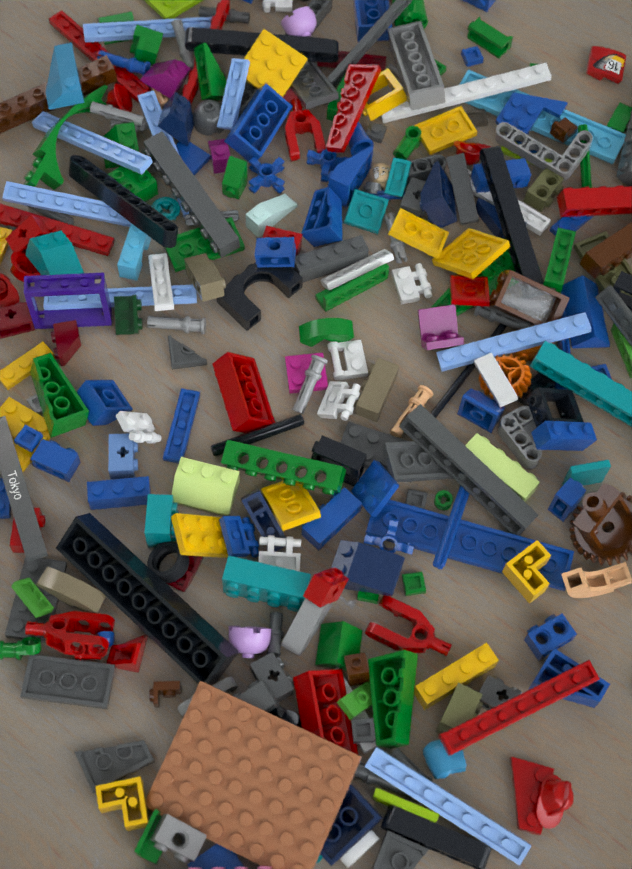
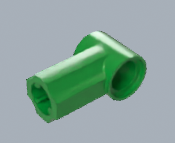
[393,126,421,160]

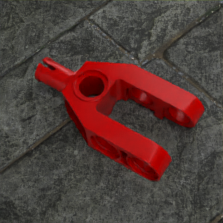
[285,98,326,161]
[365,595,452,657]
[25,611,115,658]

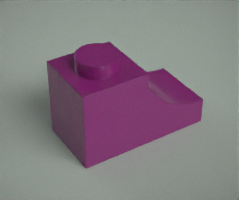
[208,139,230,174]

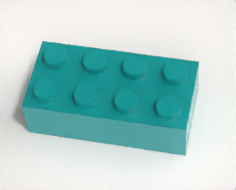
[222,555,311,612]

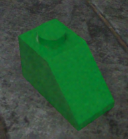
[222,156,248,200]

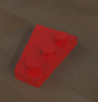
[510,756,554,836]

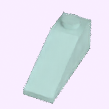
[246,194,298,238]

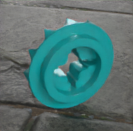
[151,197,180,221]

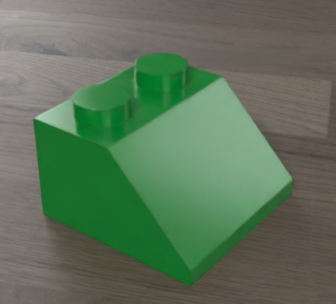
[103,122,139,169]

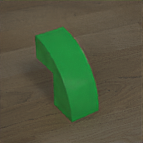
[299,318,354,347]

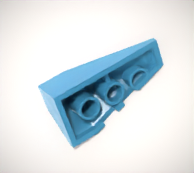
[46,42,85,110]

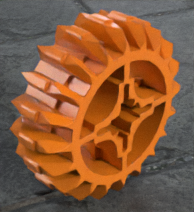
[479,353,532,399]

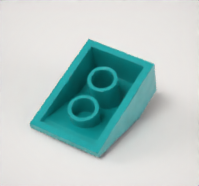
[25,230,84,275]

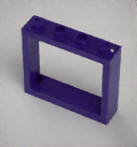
[24,272,112,329]

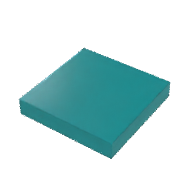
[343,189,389,234]
[562,460,611,486]

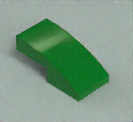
[607,102,632,133]

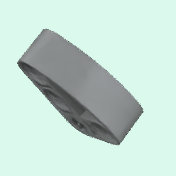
[498,406,543,470]
[281,598,333,657]

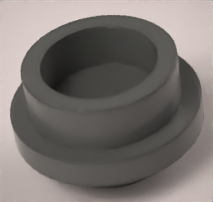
[364,181,382,194]

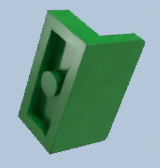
[134,809,163,865]

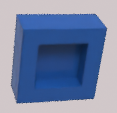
[461,46,484,67]
[14,424,43,453]

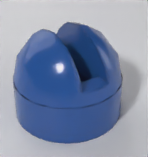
[97,631,115,647]

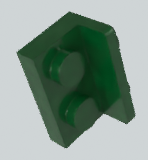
[114,295,143,335]

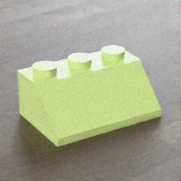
[171,457,240,516]

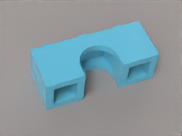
[117,223,151,281]

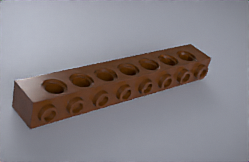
[0,55,117,134]

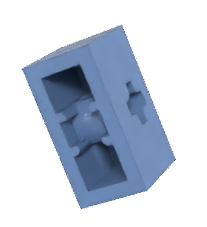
[108,433,138,479]

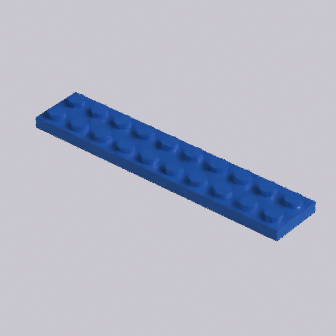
[365,499,574,591]

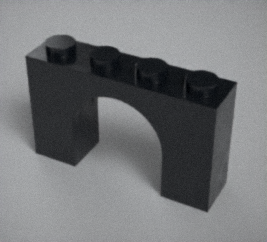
[217,262,303,331]

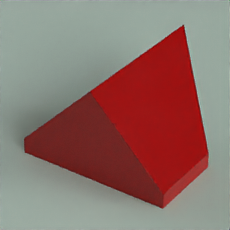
[106,634,148,673]

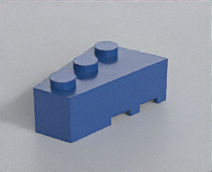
[301,187,343,247]
[528,648,610,708]

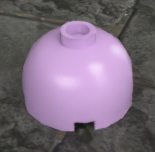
[281,6,317,37]
[228,626,271,658]

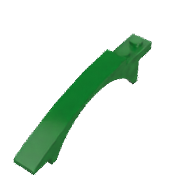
[23,84,108,190]

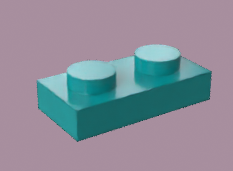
[385,157,412,198]

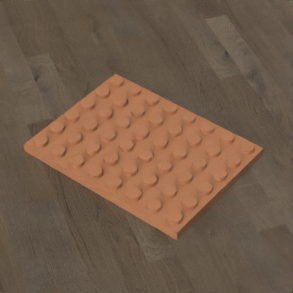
[146,681,362,869]

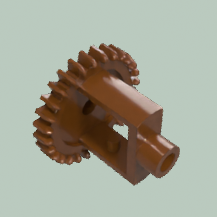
[569,483,632,566]

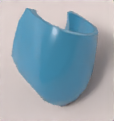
[423,740,466,780]

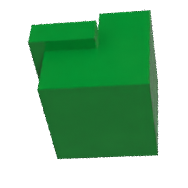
[129,25,163,66]

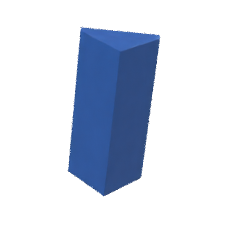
[562,275,610,348]

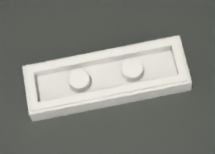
[474,353,518,407]

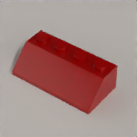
[212,352,275,433]
[293,669,359,755]

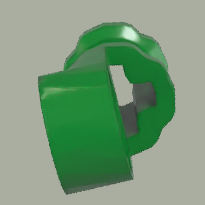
[0,636,41,660]

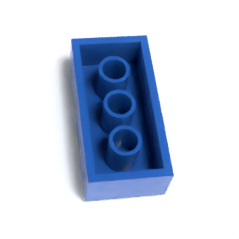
[224,83,293,162]

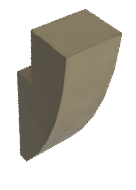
[36,566,106,613]

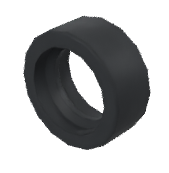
[147,541,189,583]

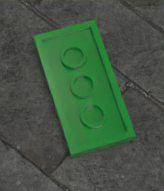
[165,217,245,273]

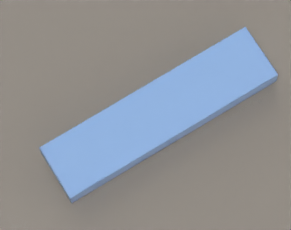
[217,58,250,130]

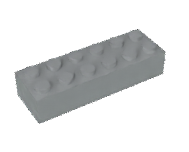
[388,21,445,110]

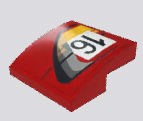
[586,46,626,84]

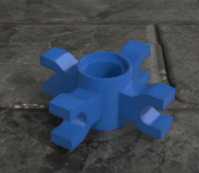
[307,149,350,182]
[249,157,285,194]
[364,518,415,555]

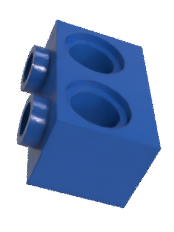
[524,613,577,661]

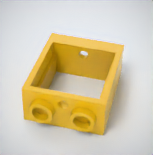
[362,68,407,121]

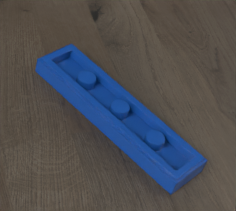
[163,388,200,463]

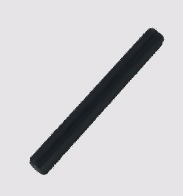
[211,414,304,456]

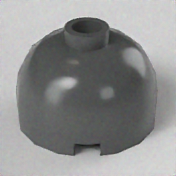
[193,99,225,136]

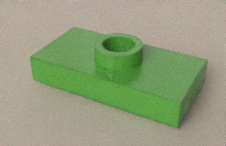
[11,578,54,618]
[337,681,372,720]

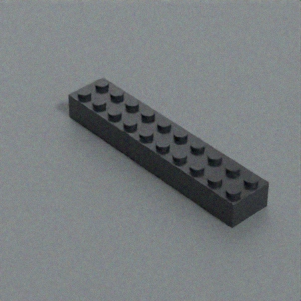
[56,513,239,685]

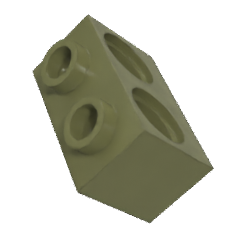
[524,168,564,212]

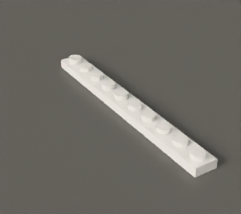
[381,63,551,123]

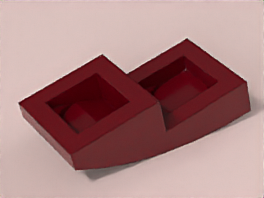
[166,555,204,592]

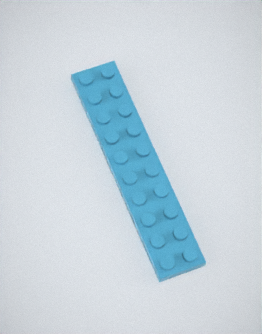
[459,70,626,164]

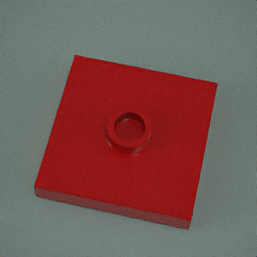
[450,275,490,306]

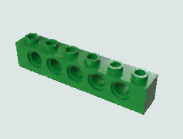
[221,440,346,495]

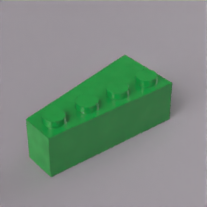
[30,353,89,438]
[368,650,418,749]

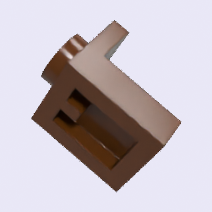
[550,117,578,143]
[344,653,370,686]
[149,681,181,708]

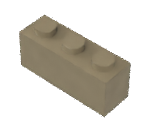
[184,253,226,302]
[354,358,399,422]

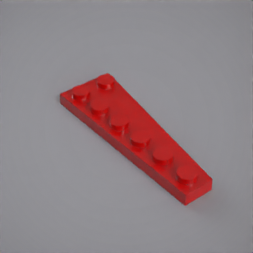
[326,64,381,153]

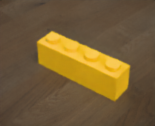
[414,643,499,711]

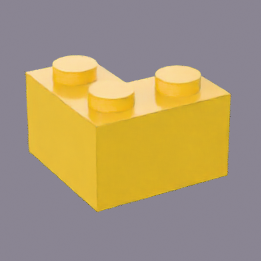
[502,540,551,604]
[95,776,149,831]

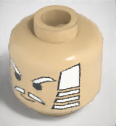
[369,163,391,190]

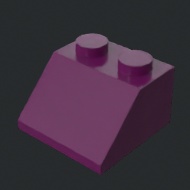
[140,59,191,98]

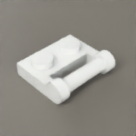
[327,340,368,380]

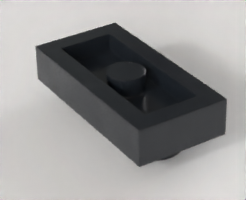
[517,372,556,406]

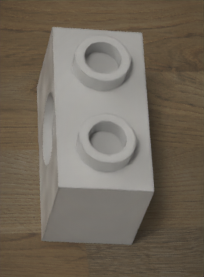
[150,814,207,863]

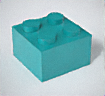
[144,494,179,548]

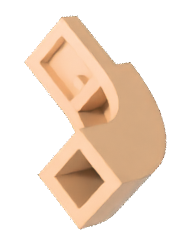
[561,562,632,598]

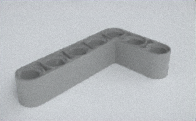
[495,122,593,181]

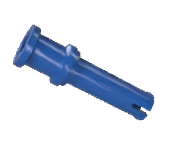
[97,50,151,76]

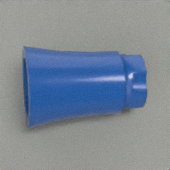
[348,122,374,156]

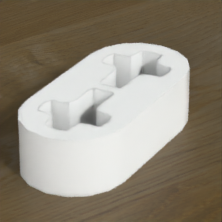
[340,830,379,868]

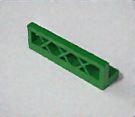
[543,228,576,299]
[315,263,389,312]

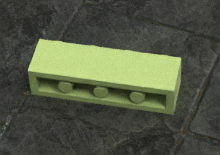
[465,433,540,502]

